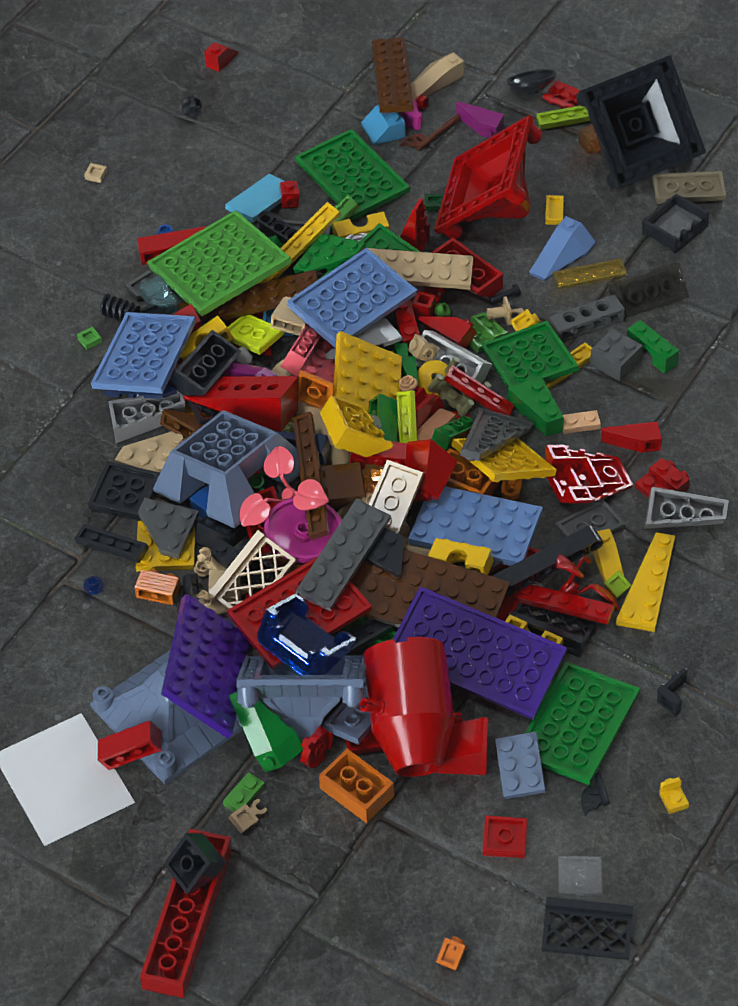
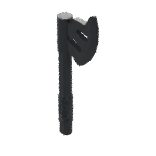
[581,769,610,817]

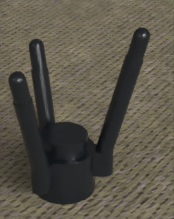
[177,574,202,612]

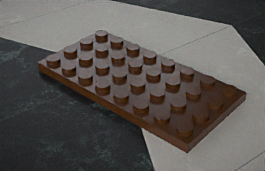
[351,549,510,627]

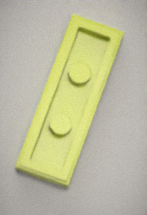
[397,390,417,443]

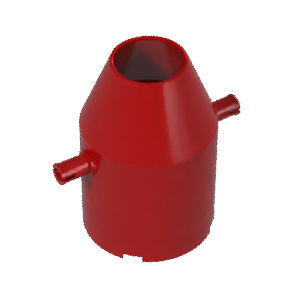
[359,637,463,777]

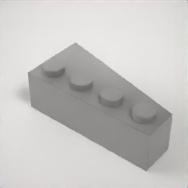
[108,391,186,443]
[644,487,729,529]

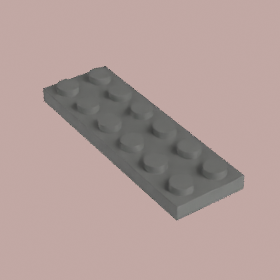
[296,499,391,612]

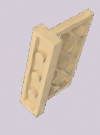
[209,530,297,609]

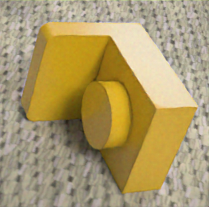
[510,309,541,331]
[659,777,689,814]

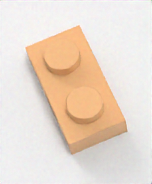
[563,410,601,434]

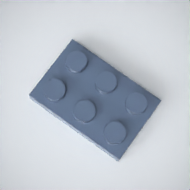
[495,732,546,799]

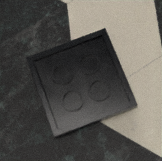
[88,461,161,520]

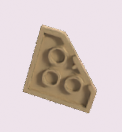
[115,431,186,472]

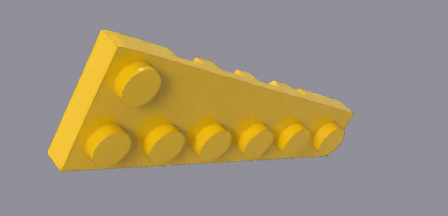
[616,532,675,632]

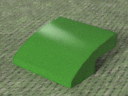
[469,312,508,353]

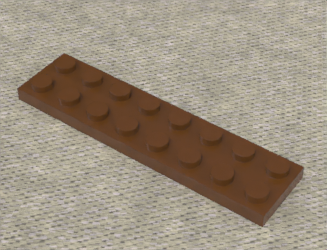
[372,37,414,113]
[178,270,318,325]

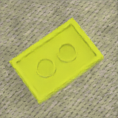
[228,315,285,355]

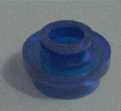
[83,576,103,595]

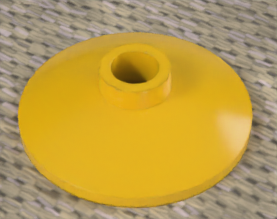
[417,360,448,396]

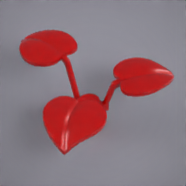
[556,554,619,612]

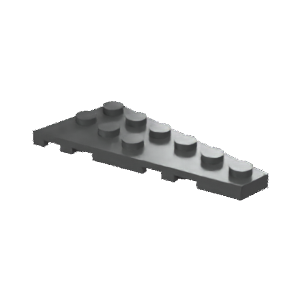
[460,408,535,461]

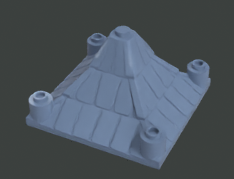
[90,650,243,785]
[237,656,366,741]

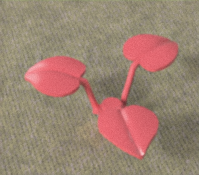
[240,446,329,527]

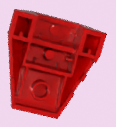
[545,445,633,503]

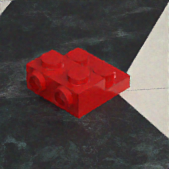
[635,458,690,498]

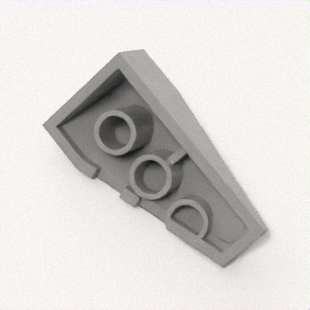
[325,318,402,359]

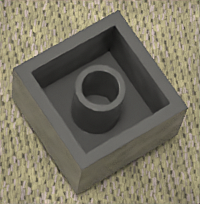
[590,329,643,381]

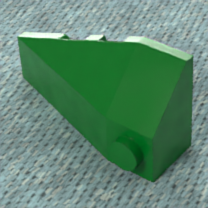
[229,691,304,773]

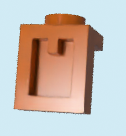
[436,936,468,971]

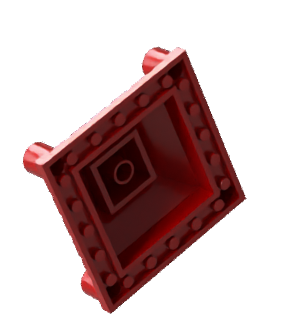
[434,115,542,240]

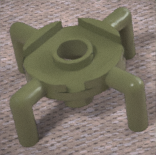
[428,356,491,417]

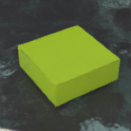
[603,571,632,599]

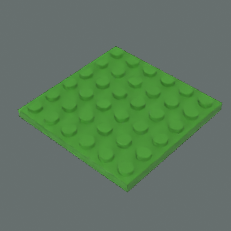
[147,210,292,316]

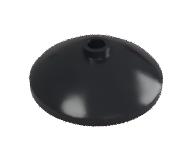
[507,69,557,94]

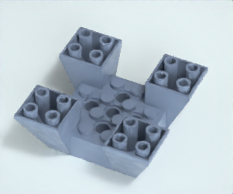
[153,410,300,528]

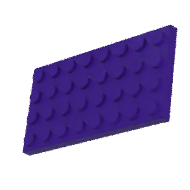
[393,586,567,720]
[161,593,249,739]

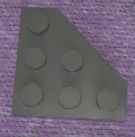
[138,498,199,559]

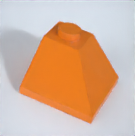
[298,370,335,410]

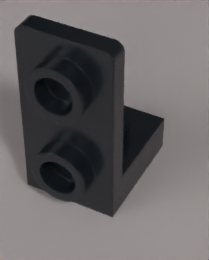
[657,667,688,716]

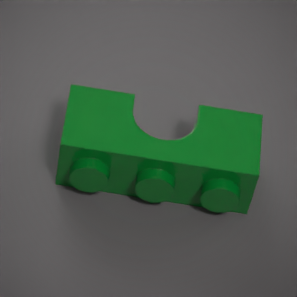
[627,320,679,374]

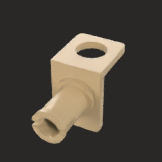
[486,296,524,326]

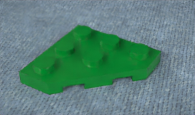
[293,233,367,274]

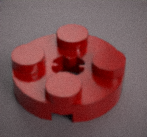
[300,726,333,768]

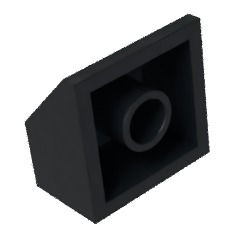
[163,833,227,895]

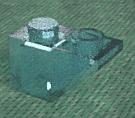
[140,275,178,313]

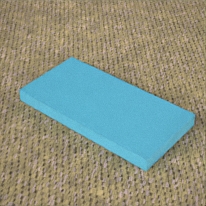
[225,174,285,223]

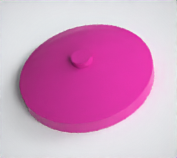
[264,498,341,563]

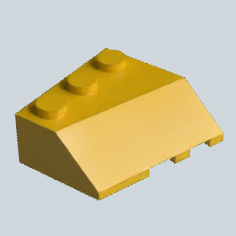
[320,395,394,457]

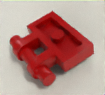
[542,80,581,109]

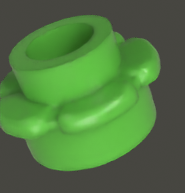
[434,302,451,317]

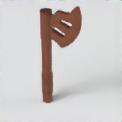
[398,114,461,151]

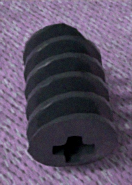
[100,293,140,322]

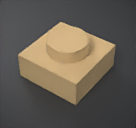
[84,163,107,183]

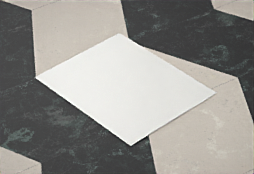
[0,713,135,846]

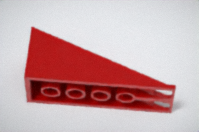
[183,376,298,432]

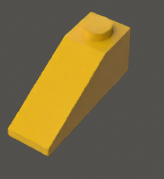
[592,529,624,591]

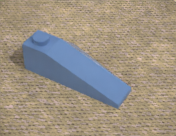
[529,216,596,281]

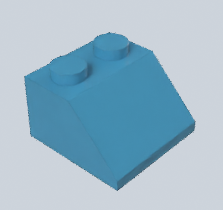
[361,105,405,146]

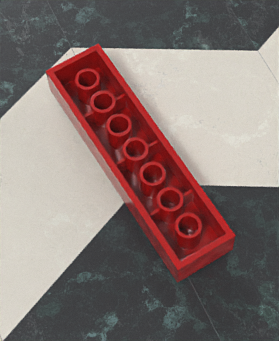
[140,829,232,998]

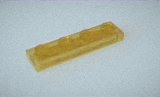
[552,258,626,289]

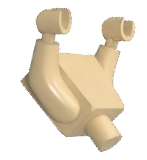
[196,547,253,614]

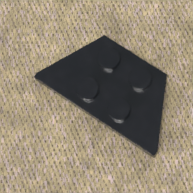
[364,527,404,578]

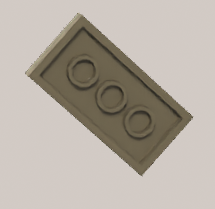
[652,171,726,204]

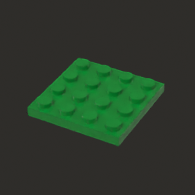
[481,321,579,389]

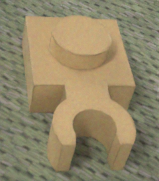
[228,799,267,834]

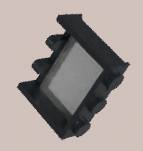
[642,194,709,254]

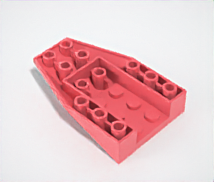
[280,325,335,383]

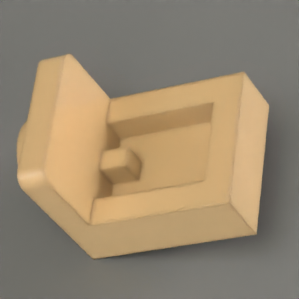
[408,334,439,362]

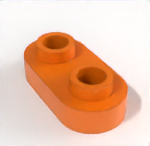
[501,479,523,501]

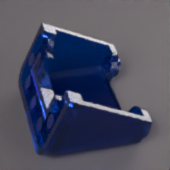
[257,593,357,675]

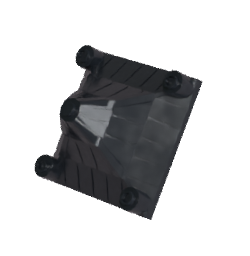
[576,55,706,190]

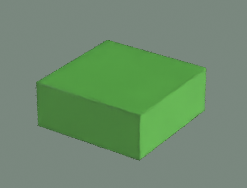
[77,327,102,350]

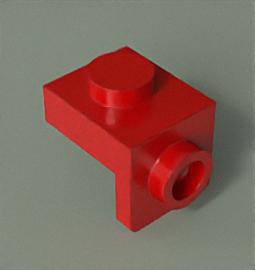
[279,181,299,208]

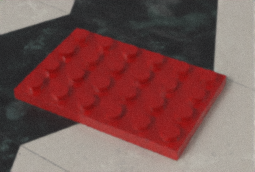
[227,556,372,670]

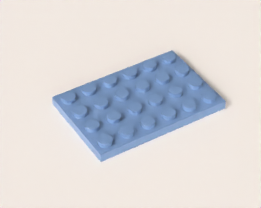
[287,248,417,348]
[91,312,196,394]
[408,486,543,566]

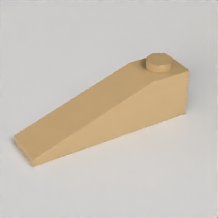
[411,52,464,101]

